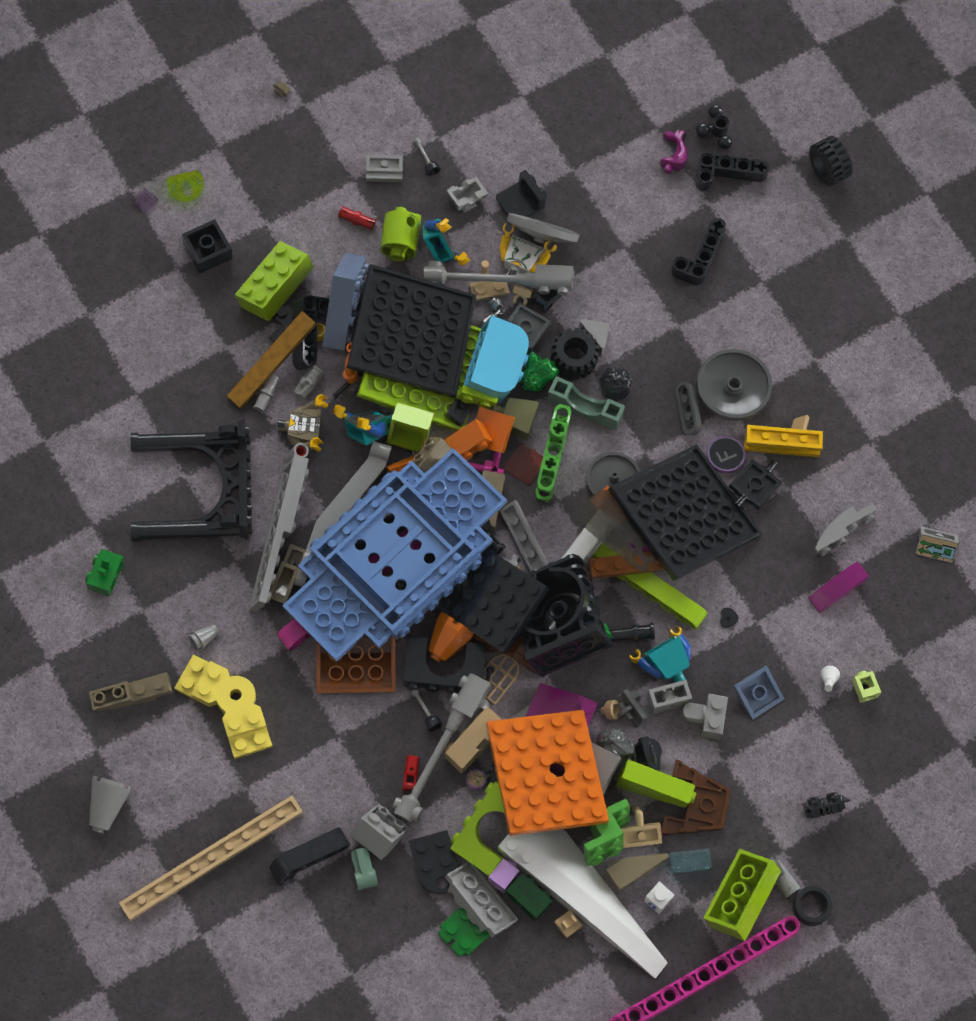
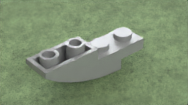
[813,504,877,557]

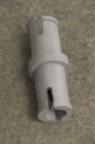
[253,375,280,413]

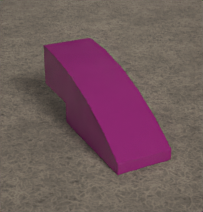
[808,561,869,613]

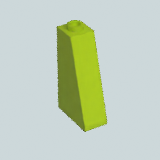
[615,759,696,808]

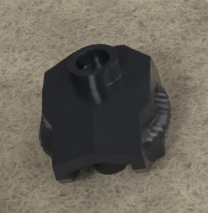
[634,736,662,771]

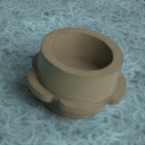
[273,80,290,97]

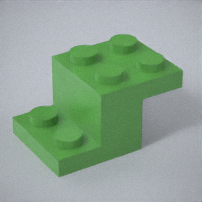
[584,799,630,866]

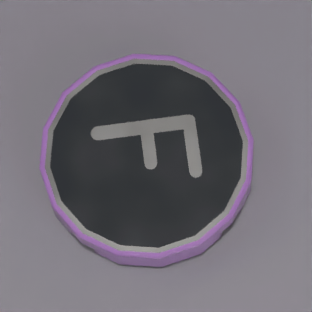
[707,436,745,474]

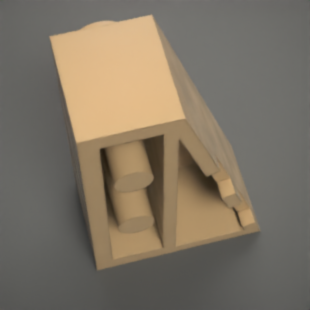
[445,706,502,774]

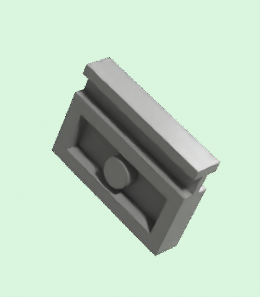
[366,155,403,182]

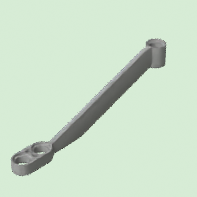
[295,441,392,587]

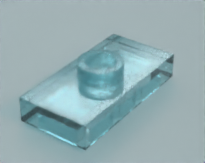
[669,848,712,874]

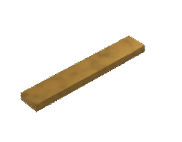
[227,311,317,409]

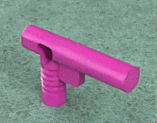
[468,452,504,474]

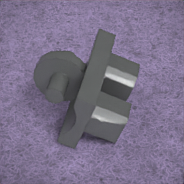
[616,689,652,728]

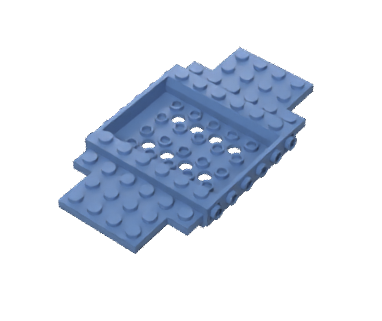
[282,448,507,662]

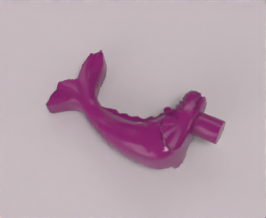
[660,130,687,174]

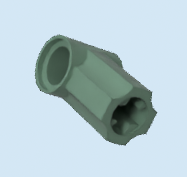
[351,848,378,891]

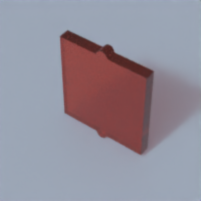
[503,443,543,485]

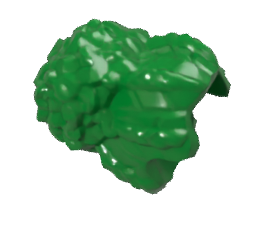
[519,352,559,392]

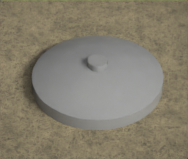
[507,213,580,243]

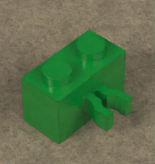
[85,549,124,597]

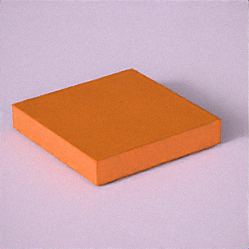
[476,407,515,454]

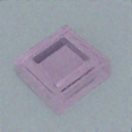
[132,188,159,213]

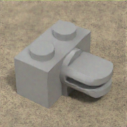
[682,694,728,740]

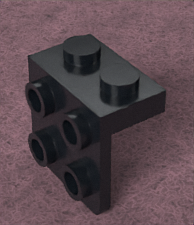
[496,170,547,217]

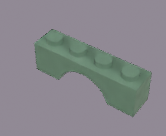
[547,376,625,430]

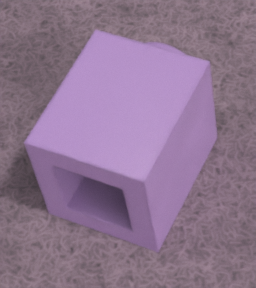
[488,859,519,893]

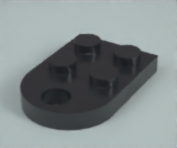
[409,830,458,894]

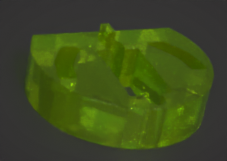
[167,170,204,202]

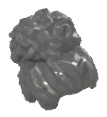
[596,728,637,768]

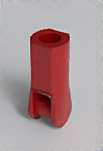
[402,755,420,792]

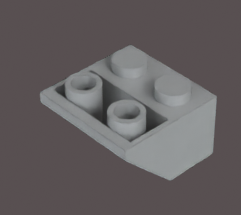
[350,804,410,860]

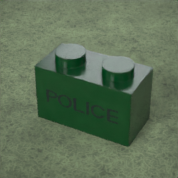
[506,873,553,922]

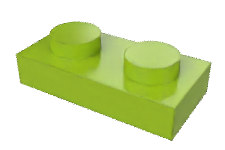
[456,385,498,409]

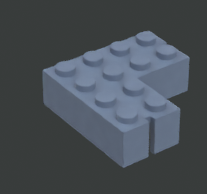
[322,253,369,351]

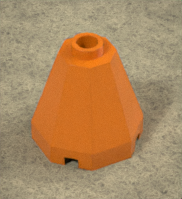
[428,612,475,662]

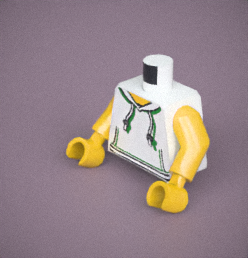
[499,223,557,275]

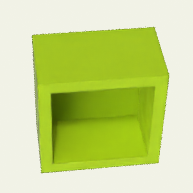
[387,403,434,452]

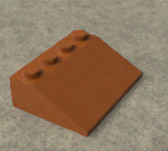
[316,635,396,693]

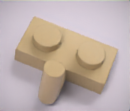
[469,260,510,302]
[620,805,662,848]

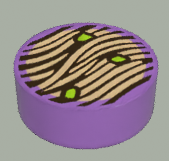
[466,769,486,790]

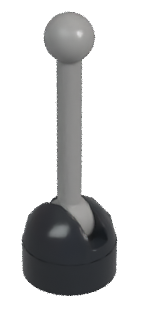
[413,138,441,176]
[411,690,443,732]

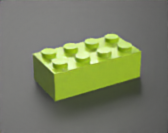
[235,241,314,321]
[703,849,781,941]

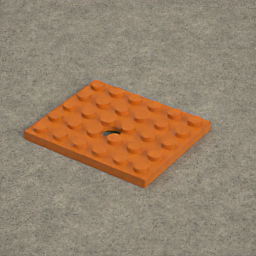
[486,710,609,836]

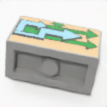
[915,526,959,563]

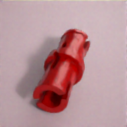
[338,206,376,231]

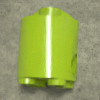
[380,207,421,262]

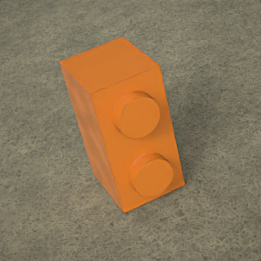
[444,419,493,461]

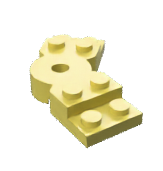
[174,655,272,759]

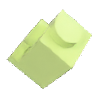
[852,671,881,703]

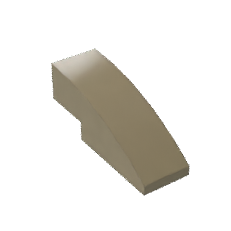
[270,544,306,604]

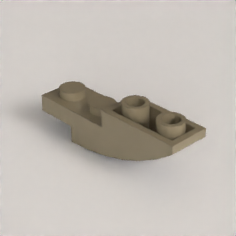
[89,672,172,711]

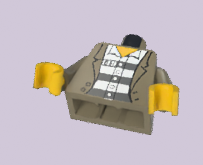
[277,394,328,452]

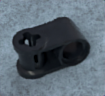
[531,290,562,313]

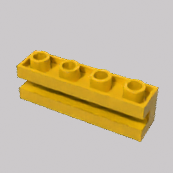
[744,425,823,457]

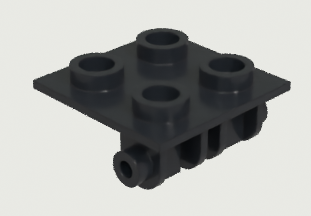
[802,792,850,819]

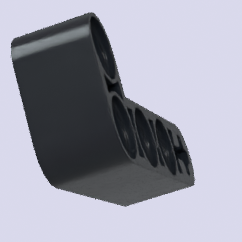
[696,152,770,191]
[671,218,726,285]
[292,295,329,370]
[269,827,350,886]

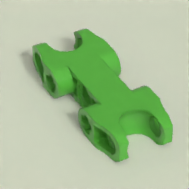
[535,404,571,502]

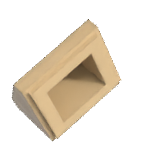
[791,415,810,430]

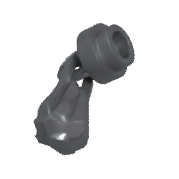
[482,295,506,327]

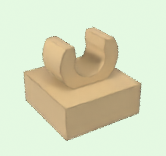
[512,285,534,306]
[554,910,583,939]

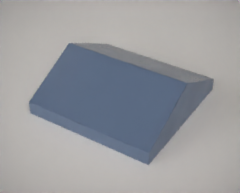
[734,665,784,719]

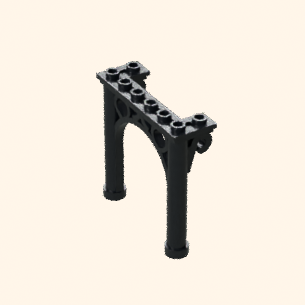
[130,419,252,541]

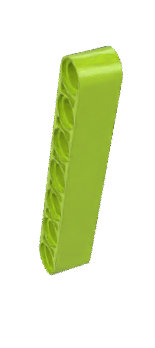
[591,540,708,630]

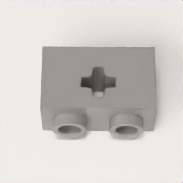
[646,680,692,715]

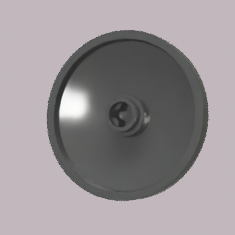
[696,349,772,421]

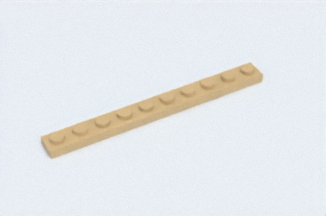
[119,795,303,921]

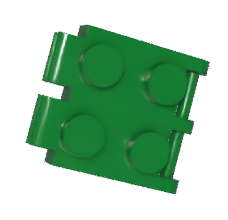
[438,908,490,958]

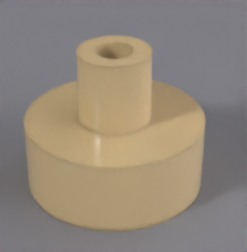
[601,700,621,720]

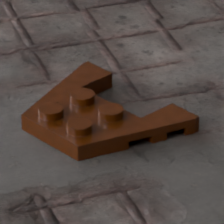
[661,759,731,835]

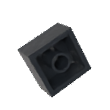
[182,219,233,274]

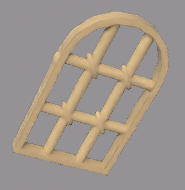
[483,654,519,705]

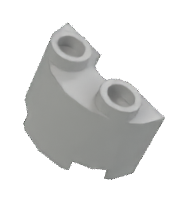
[446,177,489,212]

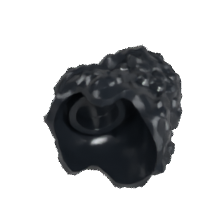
[600,367,632,402]

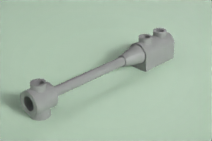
[424,261,574,295]
[392,673,491,823]

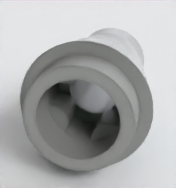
[189,624,219,650]

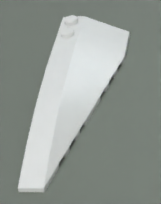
[497,829,667,978]

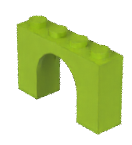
[450,781,504,876]

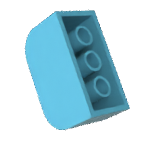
[463,315,529,404]

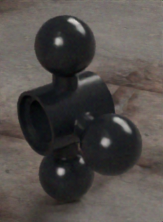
[696,104,732,149]

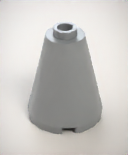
[89,776,132,833]

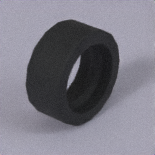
[793,886,833,926]

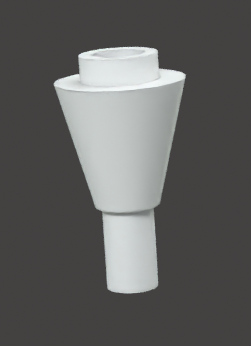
[820,666,840,692]

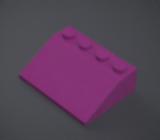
[525,683,598,777]

